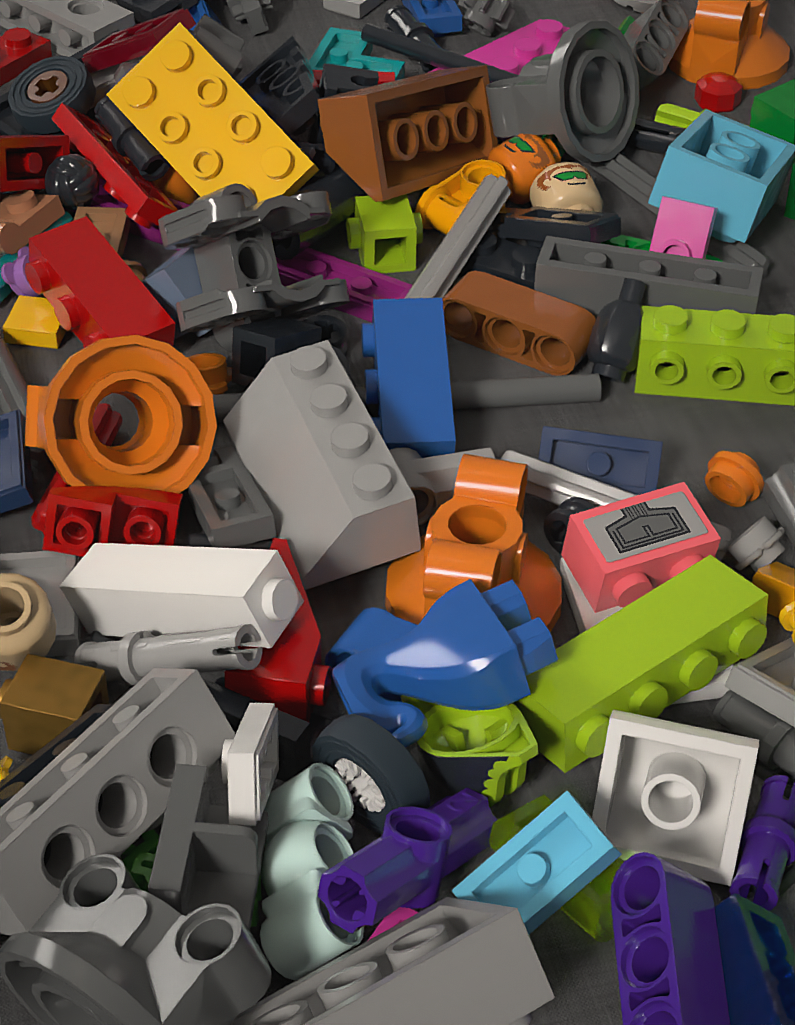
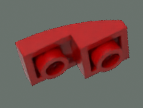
[42,486,183,557]

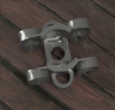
[158,183,350,352]

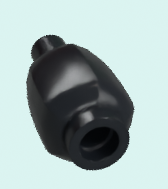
[587,278,646,383]

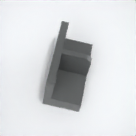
[148,764,269,931]

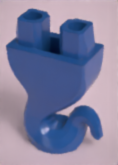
[332,579,558,747]

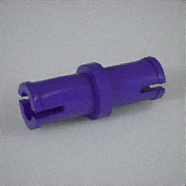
[730,775,795,912]

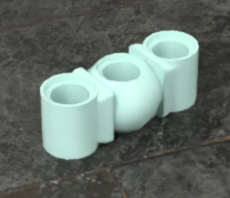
[260,763,364,980]

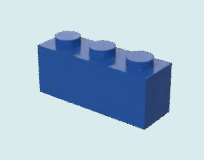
[361,298,456,458]

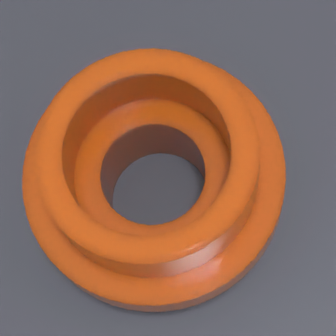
[705,451,764,507]

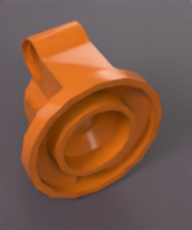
[668,0,790,90]
[25,335,217,493]
[385,454,562,632]

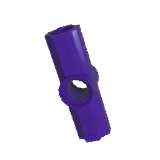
[318,787,499,934]

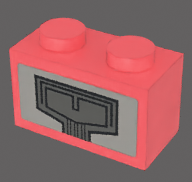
[561,482,721,613]

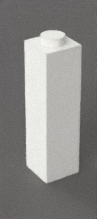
[59,543,304,648]

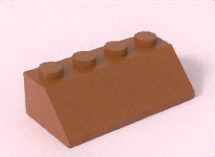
[318,65,498,202]

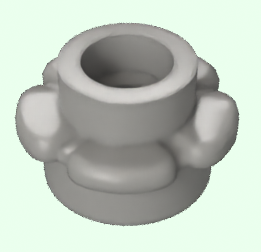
[727,516,785,572]

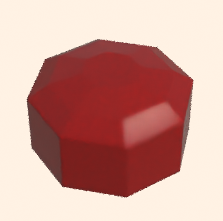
[694,72,743,113]

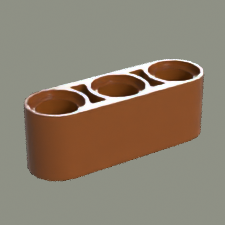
[442,270,596,376]

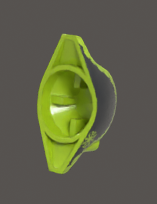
[400,695,538,807]

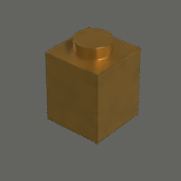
[0,654,109,755]

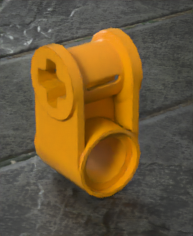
[415,159,506,235]

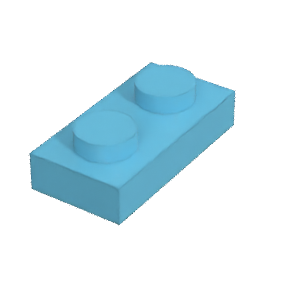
[452,791,622,934]

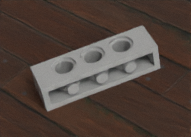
[0,0,135,57]
[0,668,235,936]

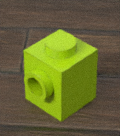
[346,194,423,274]

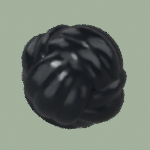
[45,154,100,210]

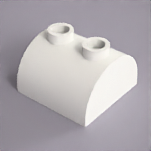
[592,710,759,886]

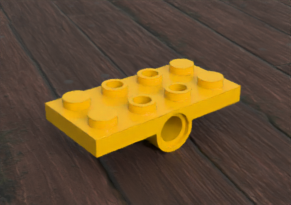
[106,22,319,203]

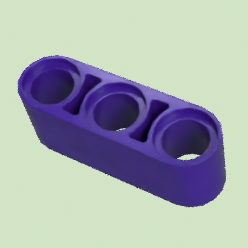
[610,852,730,1025]

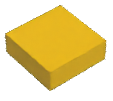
[2,295,67,349]

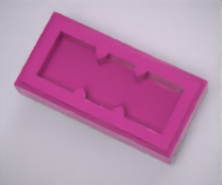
[649,196,718,259]

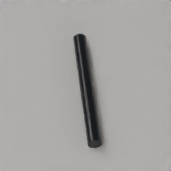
[361,23,519,83]

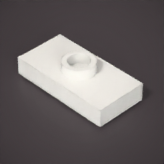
[221,703,279,826]

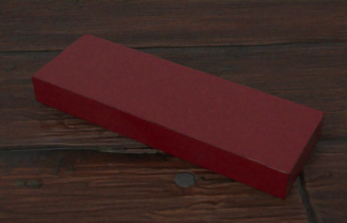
[81,8,196,73]

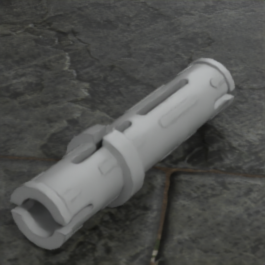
[74,624,262,685]

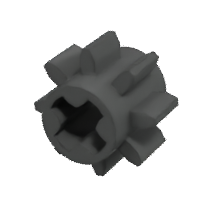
[457,0,515,37]

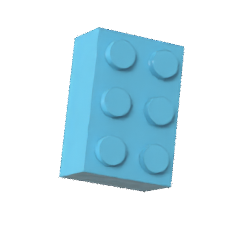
[648,109,795,243]

